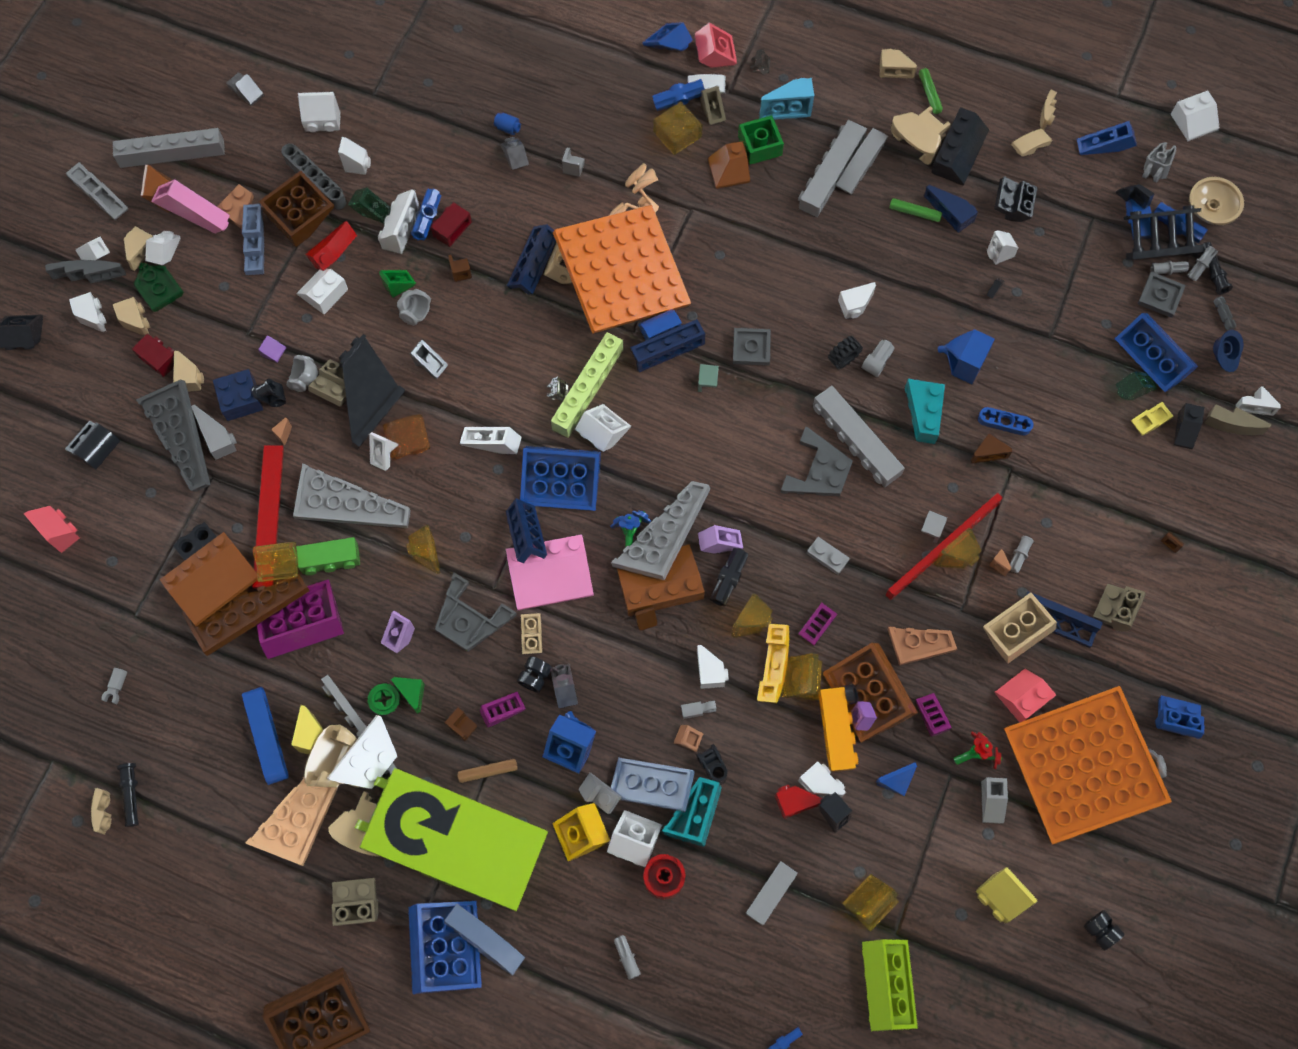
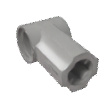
[861,340,895,377]

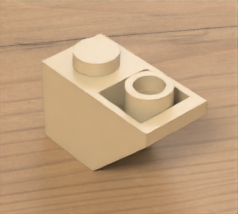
[113,297,150,336]

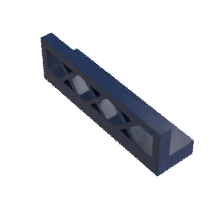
[507,224,556,295]
[631,319,705,372]
[506,498,547,563]
[1023,591,1103,648]

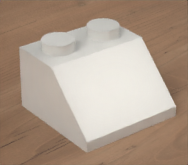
[1171,91,1219,141]
[298,92,340,132]
[297,269,348,314]
[575,404,631,452]
[607,810,662,867]

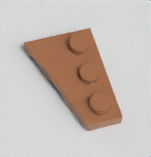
[888,627,957,666]

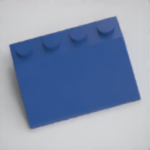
[520,446,601,511]
[408,901,482,994]

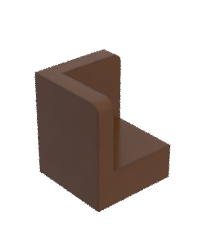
[448,255,472,282]
[444,708,477,741]

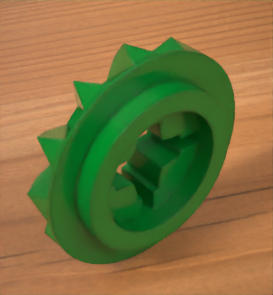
[368,683,400,715]

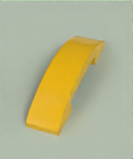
[757,624,789,703]

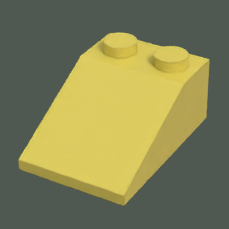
[976,867,1038,923]

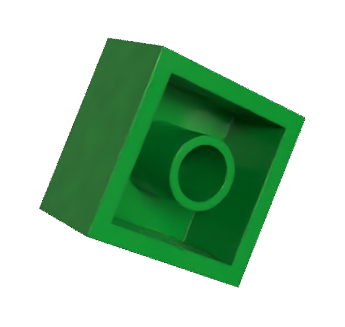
[738,115,784,165]

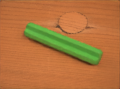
[919,68,943,114]
[890,198,942,222]

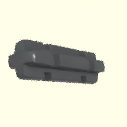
[1214,296,1237,331]

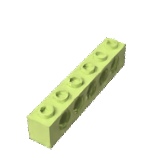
[551,332,623,438]

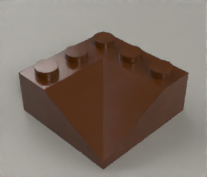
[258,171,334,247]

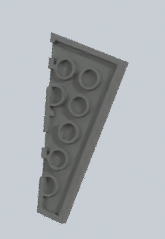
[136,379,211,492]

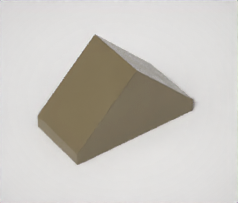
[701,85,726,125]

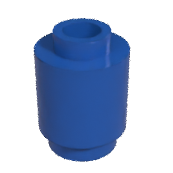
[494,113,521,135]

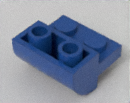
[638,309,682,341]
[1155,695,1204,739]

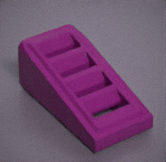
[798,602,837,645]
[480,692,526,728]
[915,693,952,737]

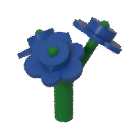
[610,510,651,548]

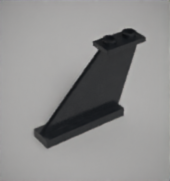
[339,334,405,450]

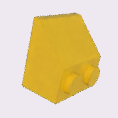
[552,803,610,861]

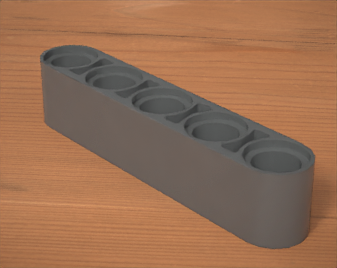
[281,143,346,210]

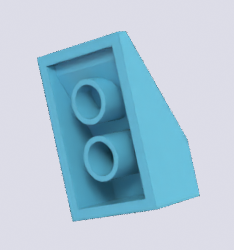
[759,78,814,120]

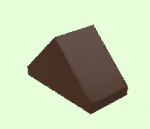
[971,434,1012,464]

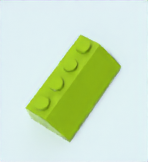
[862,940,918,1031]

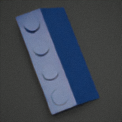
[1115,313,1198,392]

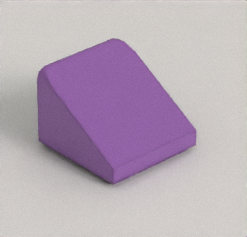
[259,336,286,363]

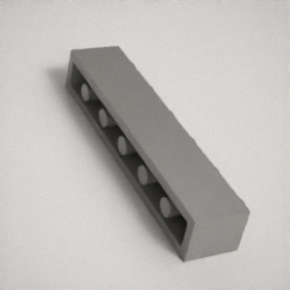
[798,120,867,217]
[113,128,225,168]
[813,386,905,488]

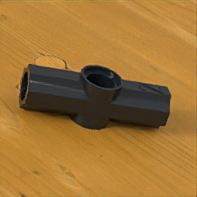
[710,548,748,607]

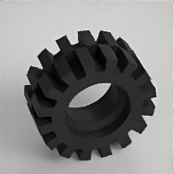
[828,336,863,369]

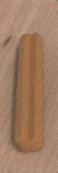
[458,759,518,783]

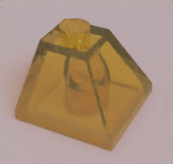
[406,525,441,574]
[934,528,982,569]
[731,593,773,638]

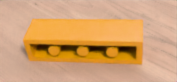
[818,687,858,772]

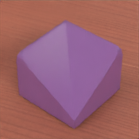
[851,701,877,731]

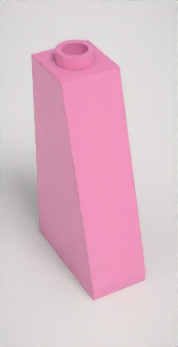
[151,179,230,233]

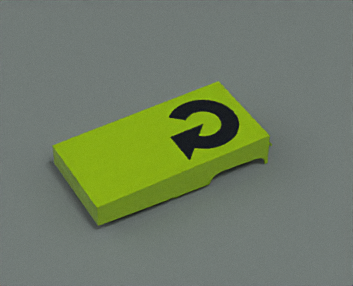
[355,768,548,911]

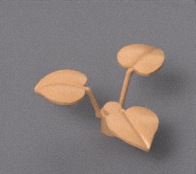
[609,163,659,216]

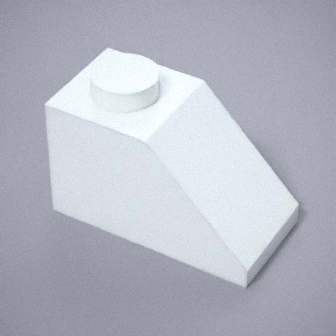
[338,137,371,175]
[838,282,876,319]
[697,645,728,689]

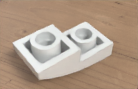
[688,74,725,94]

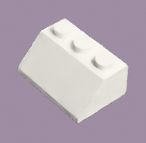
[378,190,420,254]

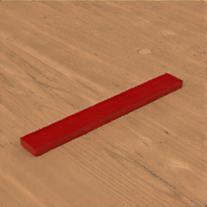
[252,445,284,589]
[886,493,1002,600]

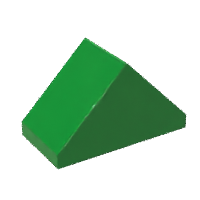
[379,270,416,298]
[391,677,425,714]

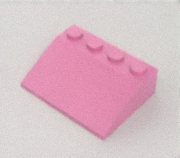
[506,534,594,611]

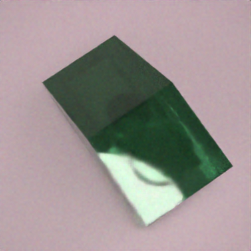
[348,187,391,224]
[1115,372,1157,400]

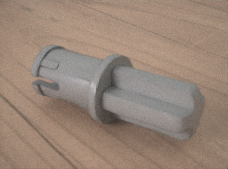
[1188,246,1218,281]
[1150,261,1189,275]
[1010,536,1034,573]
[614,935,641,980]

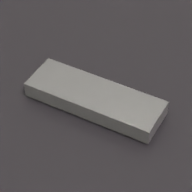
[746,861,798,926]

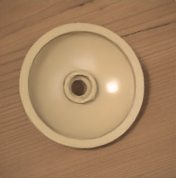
[1189,177,1244,225]

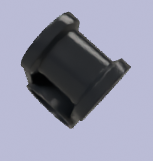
[252,378,286,407]
[695,744,728,785]

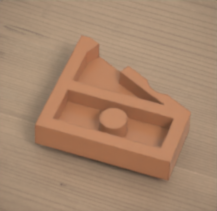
[217,184,254,229]

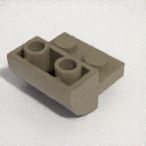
[308,359,346,406]
[1093,584,1146,632]
[332,878,378,926]

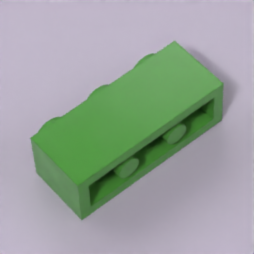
[296,537,360,575]

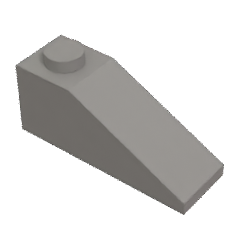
[192,405,237,460]

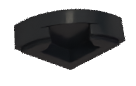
[987,278,1005,299]

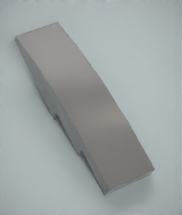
[836,128,888,195]
[66,162,128,220]

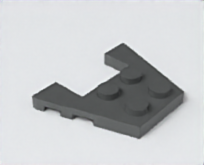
[780,427,853,496]
[435,573,517,652]

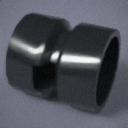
[517,656,552,693]
[1083,910,1125,951]

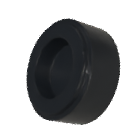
[845,684,858,705]

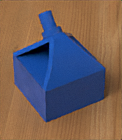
[938,329,995,384]
[543,711,596,774]

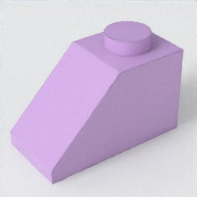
[698,525,743,553]
[381,611,415,653]

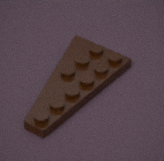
[182,574,310,656]

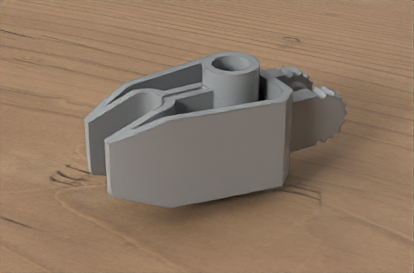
[1142,142,1176,183]

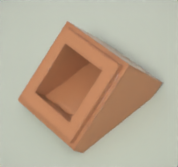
[272,418,292,445]
[990,549,1011,576]
[674,725,703,752]

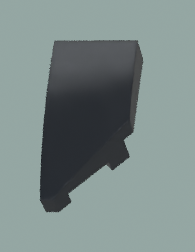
[1115,184,1154,209]

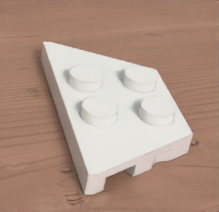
[327,715,397,789]

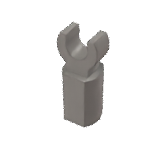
[102,668,127,704]
[681,701,717,719]

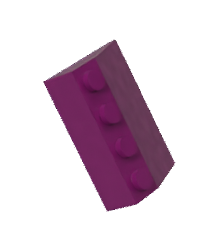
[257,579,344,659]

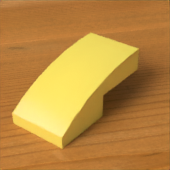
[1131,402,1173,436]

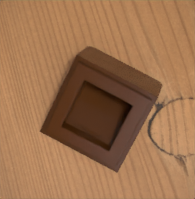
[1161,531,1184,553]
[635,607,657,631]

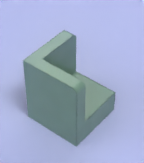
[698,364,719,392]

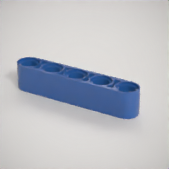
[242,687,289,785]

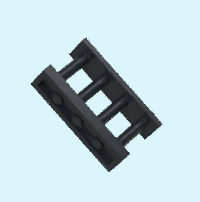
[1124,205,1204,260]

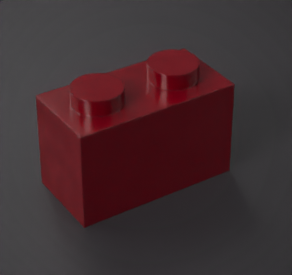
[431,202,472,247]
[132,333,174,378]

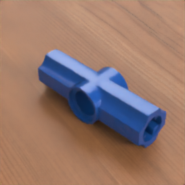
[652,79,705,111]
[410,189,441,241]
[1154,202,1208,243]

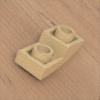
[1040,90,1057,130]
[1011,129,1052,157]
[521,613,542,654]
[91,788,111,835]

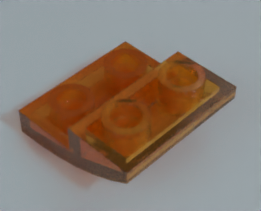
[383,414,430,460]

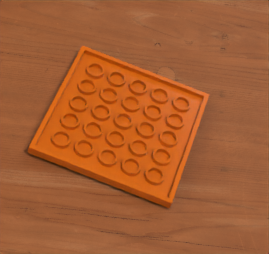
[553,205,691,334]
[1004,686,1172,845]

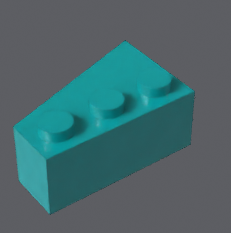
[904,379,945,444]
[662,777,722,847]

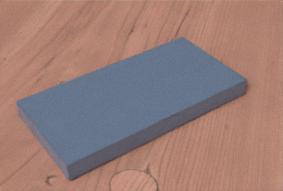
[611,757,695,812]

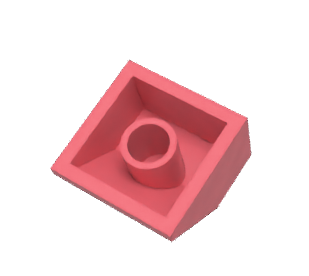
[695,23,737,68]
[24,506,80,553]
[994,669,1056,723]

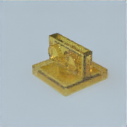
[253,542,298,582]
[783,653,822,701]
[842,874,899,932]

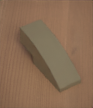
[1203,404,1271,435]

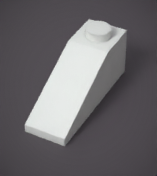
[460,427,522,454]

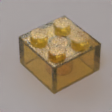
[653,102,702,155]

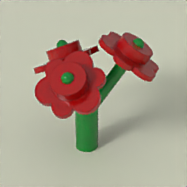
[954,732,1003,769]

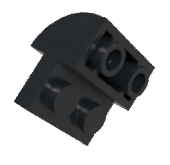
[994,177,1037,222]
[65,420,120,470]

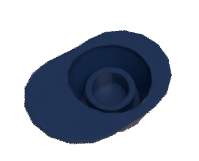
[1213,330,1244,372]

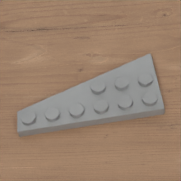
[293,463,411,528]
[611,481,710,580]

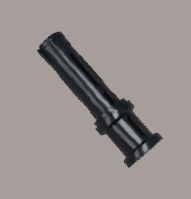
[1202,242,1233,295]
[117,763,139,827]

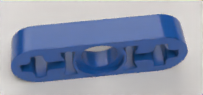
[978,407,1033,436]

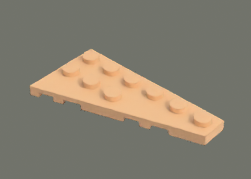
[246,777,339,866]

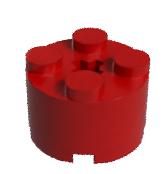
[643,854,685,899]

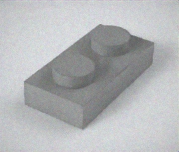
[806,537,850,575]

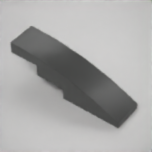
[45,260,126,283]

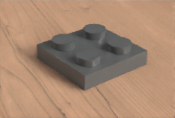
[1138,272,1186,318]
[733,328,771,365]

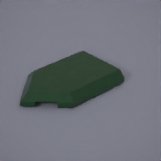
[134,263,184,312]

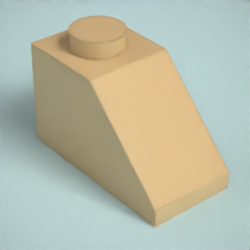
[880,49,917,78]
[124,226,153,271]
[173,351,204,391]

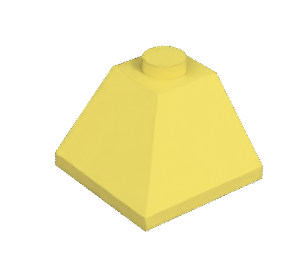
[291,705,324,754]

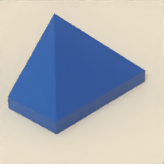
[876,763,917,796]

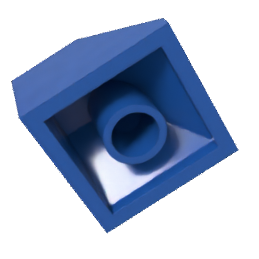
[642,22,693,51]

